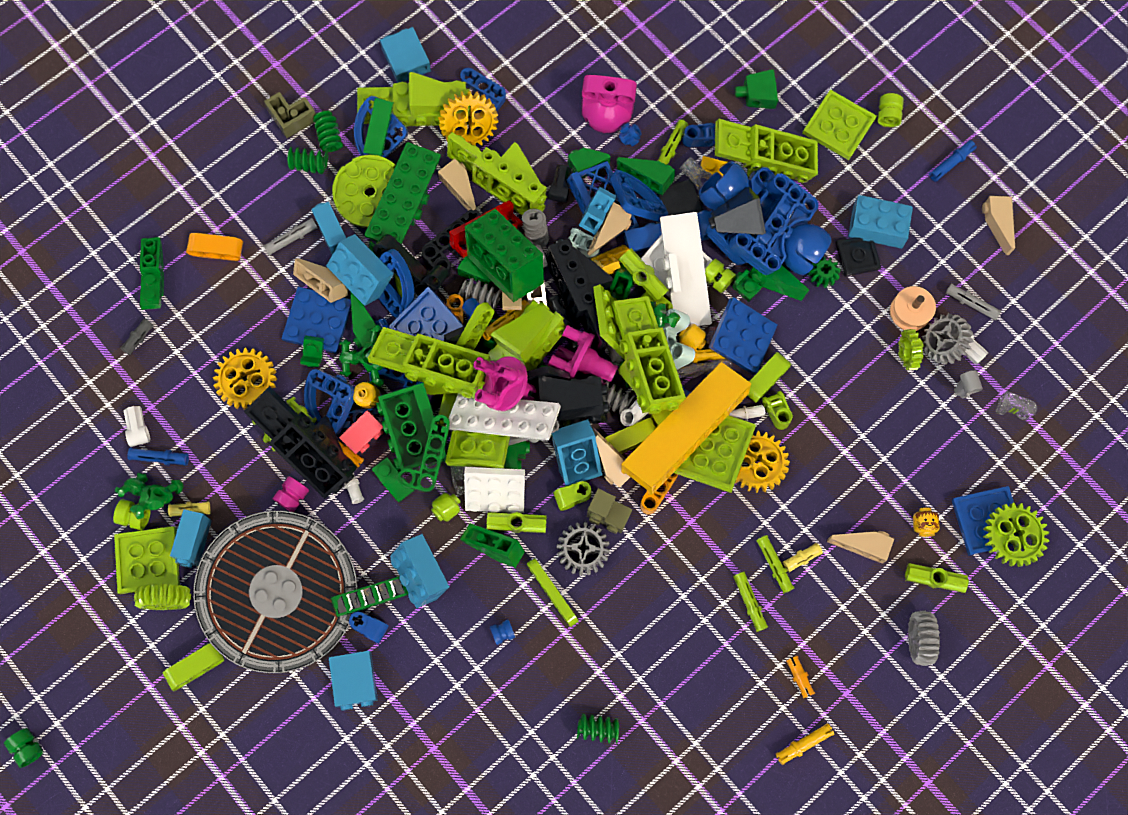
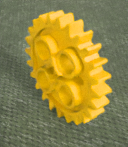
[438,91,498,146]
[213,348,277,410]
[735,431,790,493]

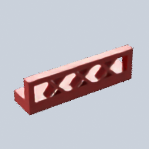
[449,200,523,258]

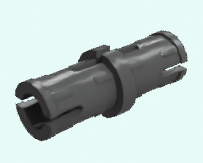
[120,318,154,355]

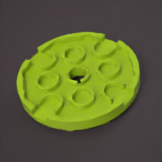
[332,155,396,228]

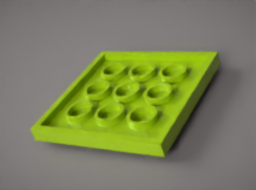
[674,415,756,493]

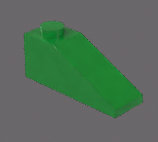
[617,157,675,195]
[749,261,809,301]
[350,291,380,349]
[460,523,525,568]

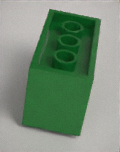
[465,209,544,302]
[376,383,446,475]

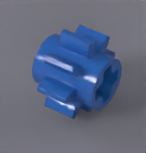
[619,123,641,146]

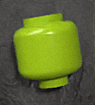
[431,492,460,522]

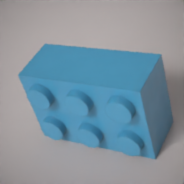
[848,195,913,249]
[326,234,394,306]
[551,419,603,486]
[390,534,449,609]

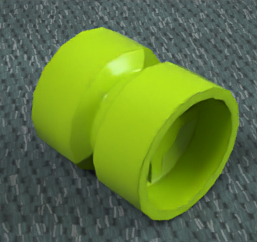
[878,93,904,127]
[705,258,736,293]
[113,499,151,531]

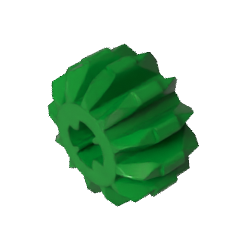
[808,256,841,288]

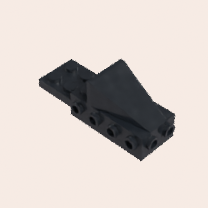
[546,238,613,355]
[528,376,610,428]
[244,386,358,499]

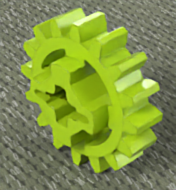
[898,329,924,371]

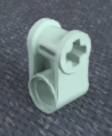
[568,228,600,259]

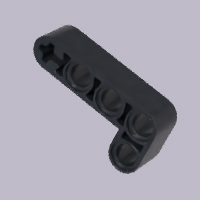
[422,210,481,278]
[373,234,448,296]

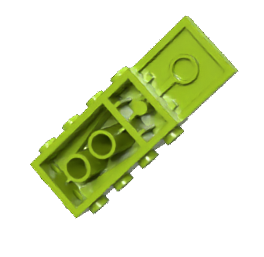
[357,72,470,126]
[715,119,818,183]
[447,132,547,215]
[611,296,686,414]
[488,300,566,371]
[367,327,491,398]

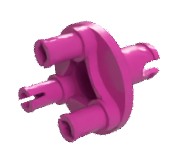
[548,325,618,382]
[474,356,537,411]

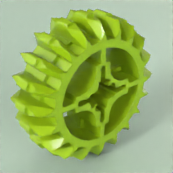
[134,584,191,610]

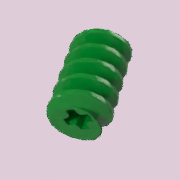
[313,111,343,152]
[287,147,328,174]
[576,713,619,745]

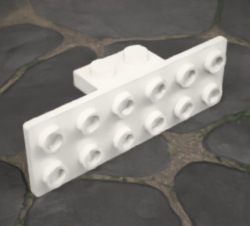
[660,212,712,326]
[445,394,561,440]

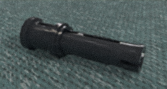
[546,294,579,351]

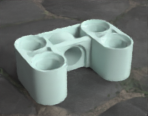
[663,309,695,370]

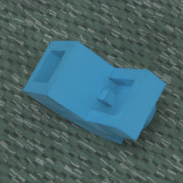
[579,187,616,234]

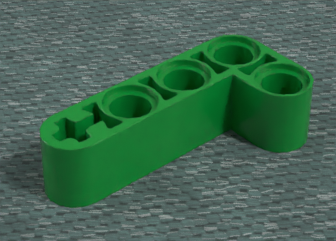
[398,415,450,492]

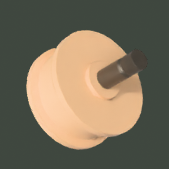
[890,286,936,331]

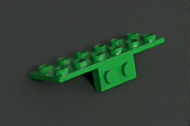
[365,142,441,245]

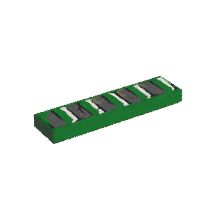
[331,576,409,618]

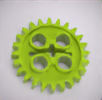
[983,503,1049,567]

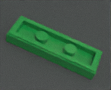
[363,98,394,157]

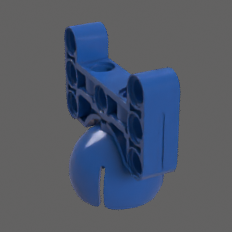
[698,161,794,265]
[729,173,831,276]

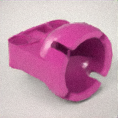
[581,75,637,133]

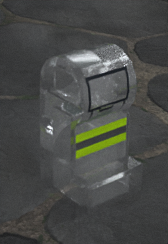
[995,391,1037,420]

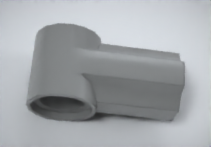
[954,370,983,398]

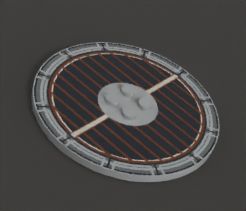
[194,511,357,673]

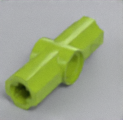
[618,248,669,302]
[487,512,547,533]
[905,563,969,593]

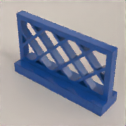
[566,161,639,237]

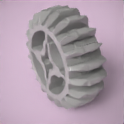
[921,313,974,365]
[557,522,610,576]
[908,611,940,666]

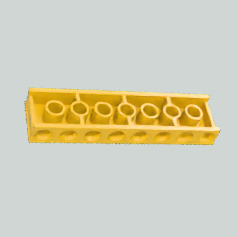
[621,362,751,496]

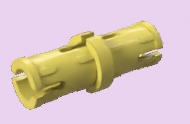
[168,501,210,517]
[783,543,823,572]

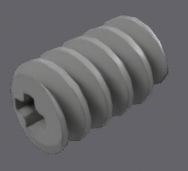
[522,209,549,248]
[459,278,501,311]
[605,381,635,415]

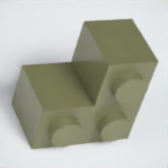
[264,92,316,138]
[586,489,633,534]

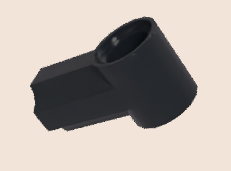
[548,165,572,203]

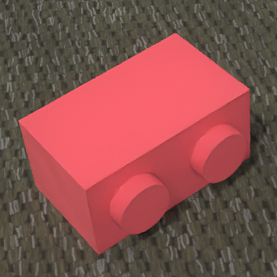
[339,409,384,454]

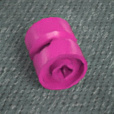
[272,476,309,512]

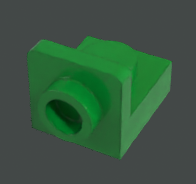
[732,269,762,302]
[300,336,324,367]

